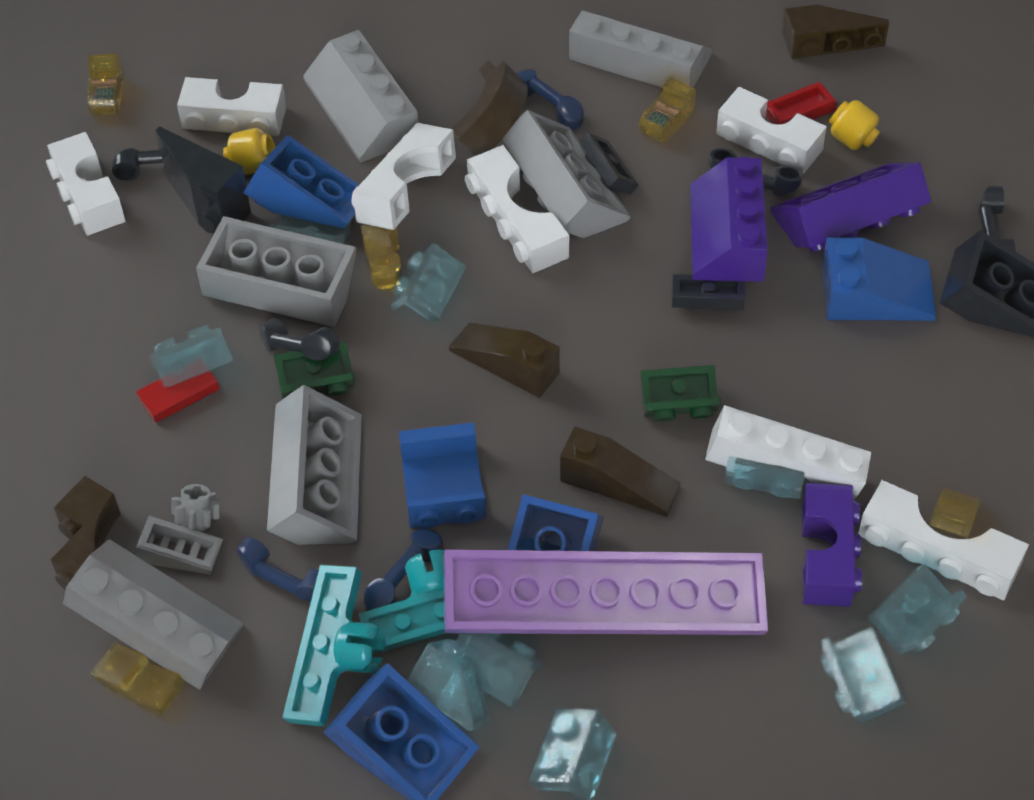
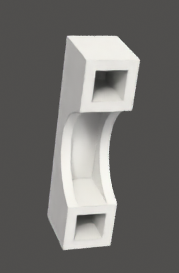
[352,123,456,230]
[465,145,569,274]
[705,405,871,501]
[858,480,1029,601]

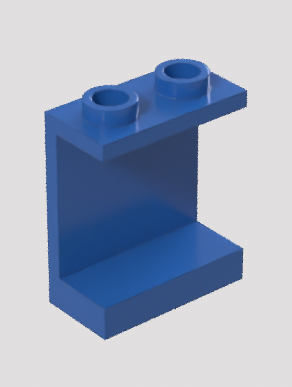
[399,422,486,528]

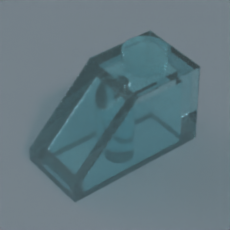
[407,639,490,731]

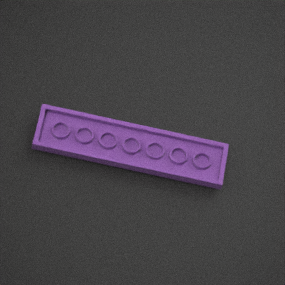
[443,550,768,635]

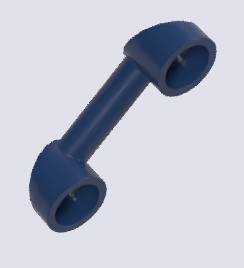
[517,69,584,130]
[364,529,443,611]
[237,537,319,602]

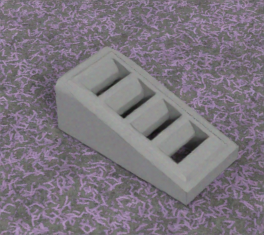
[135,516,223,575]

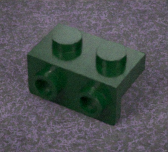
[274,341,355,399]
[640,365,721,422]

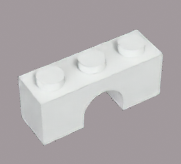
[177,77,286,136]
[716,87,827,174]
[46,132,126,236]

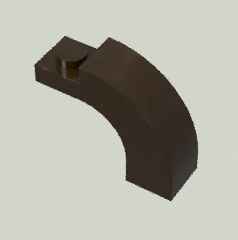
[452,60,528,156]

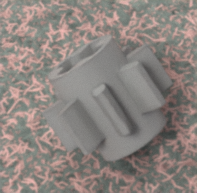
[171,484,220,532]

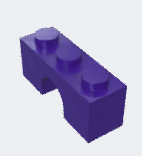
[802,483,862,607]

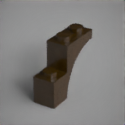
[51,476,121,590]

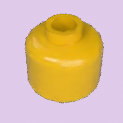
[829,100,880,150]
[223,128,275,176]

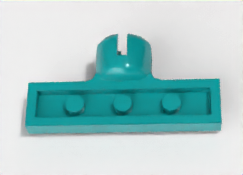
[359,550,445,655]
[282,565,385,727]

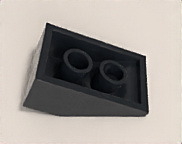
[155,126,251,233]
[940,230,1034,338]

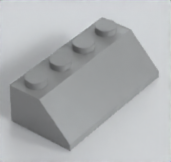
[569,10,713,96]
[303,29,418,163]
[502,110,631,238]
[196,216,356,327]
[267,385,362,545]
[63,539,244,690]

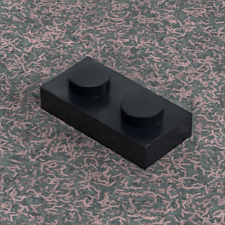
[579,132,639,195]
[672,274,745,311]

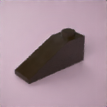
[449,323,560,398]
[560,426,680,517]

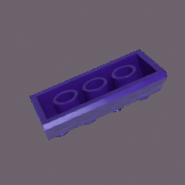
[690,157,767,282]
[770,162,932,252]

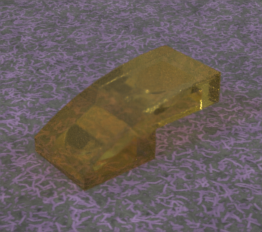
[929,487,982,538]
[90,643,185,716]

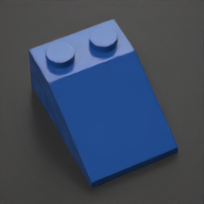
[243,135,359,229]
[822,238,936,321]
[508,494,604,551]
[323,663,480,800]

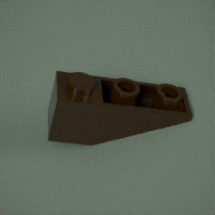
[782,4,889,59]

